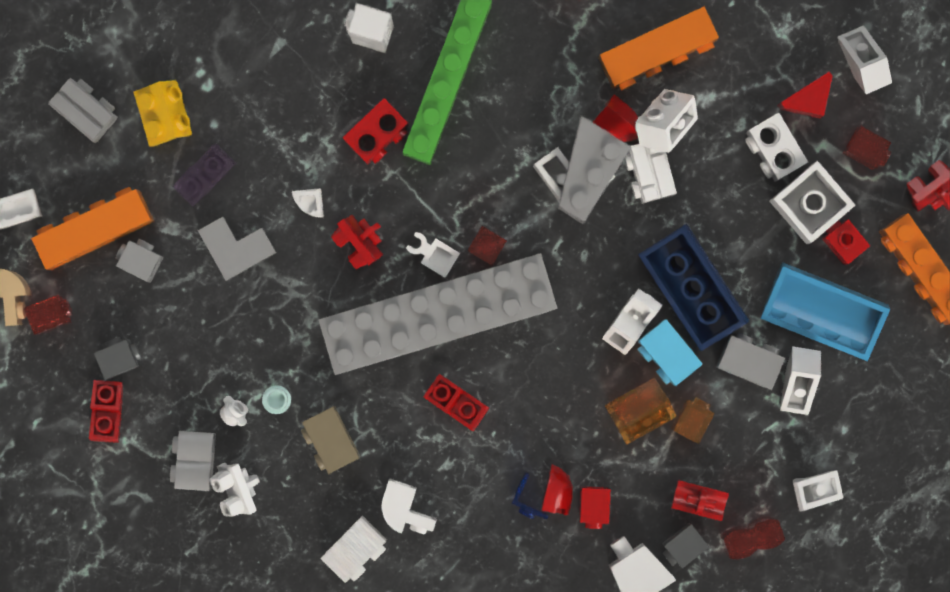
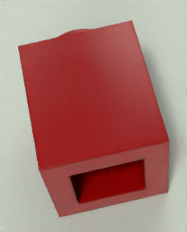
[579,486,611,529]

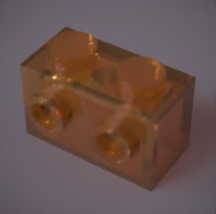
[604,378,677,445]

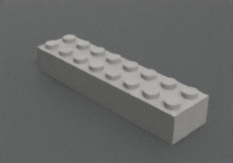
[318,253,558,375]

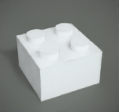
[769,161,855,244]

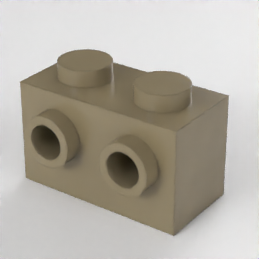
[301,406,361,474]

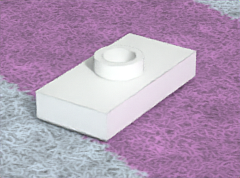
[0,189,42,230]

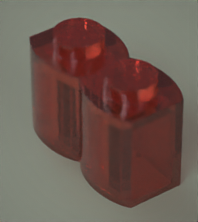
[720,517,785,559]

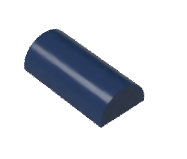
[638,223,750,351]

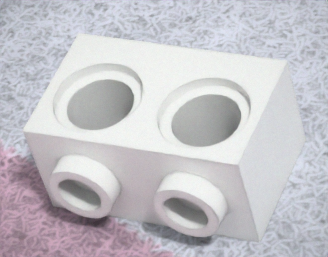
[745,113,808,182]

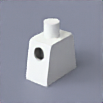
[609,536,676,592]

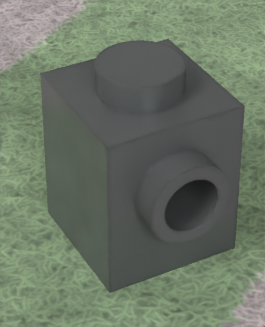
[94,337,142,380]
[662,522,709,569]

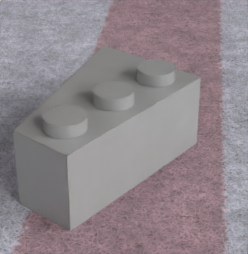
[558,116,631,224]

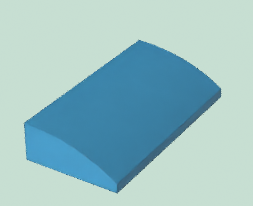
[760,262,891,361]

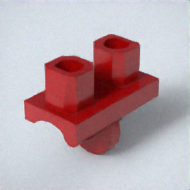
[907,160,950,212]
[331,215,383,269]
[671,480,729,521]

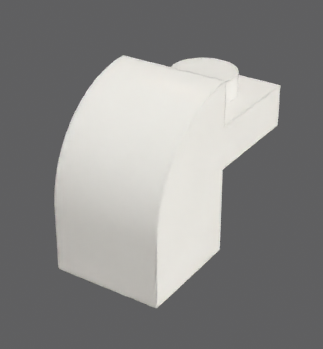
[602,289,662,355]
[382,479,437,534]

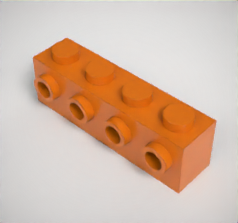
[879,213,950,325]

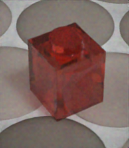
[843,126,891,170]
[467,226,507,266]
[24,295,73,335]

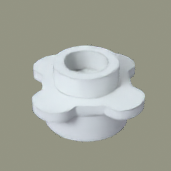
[220,396,248,426]

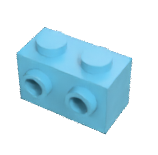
[637,319,703,386]

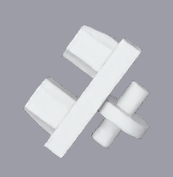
[209,463,259,517]

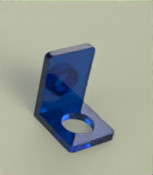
[511,472,549,520]

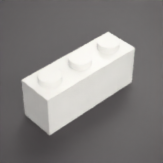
[345,3,394,53]

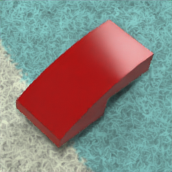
[423,374,489,432]
[89,380,123,443]

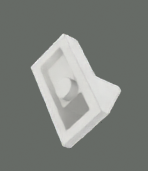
[793,470,843,511]

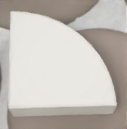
[292,188,324,218]

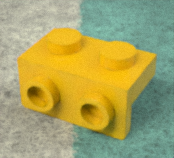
[134,80,192,147]

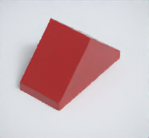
[777,71,833,119]

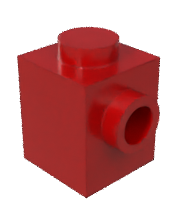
[822,219,870,265]

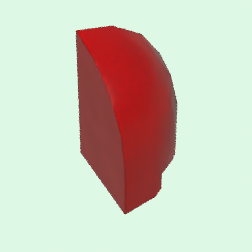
[592,94,638,142]
[541,464,573,515]

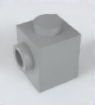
[115,239,164,282]

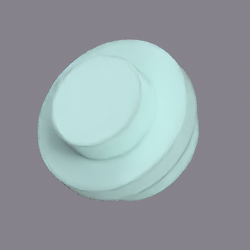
[262,385,291,414]

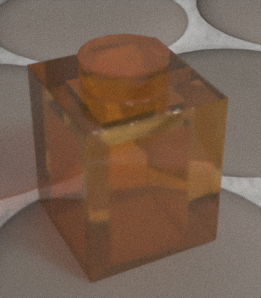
[671,397,715,444]

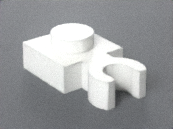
[406,232,460,278]

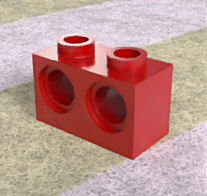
[343,98,409,165]

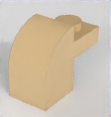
[0,269,32,326]

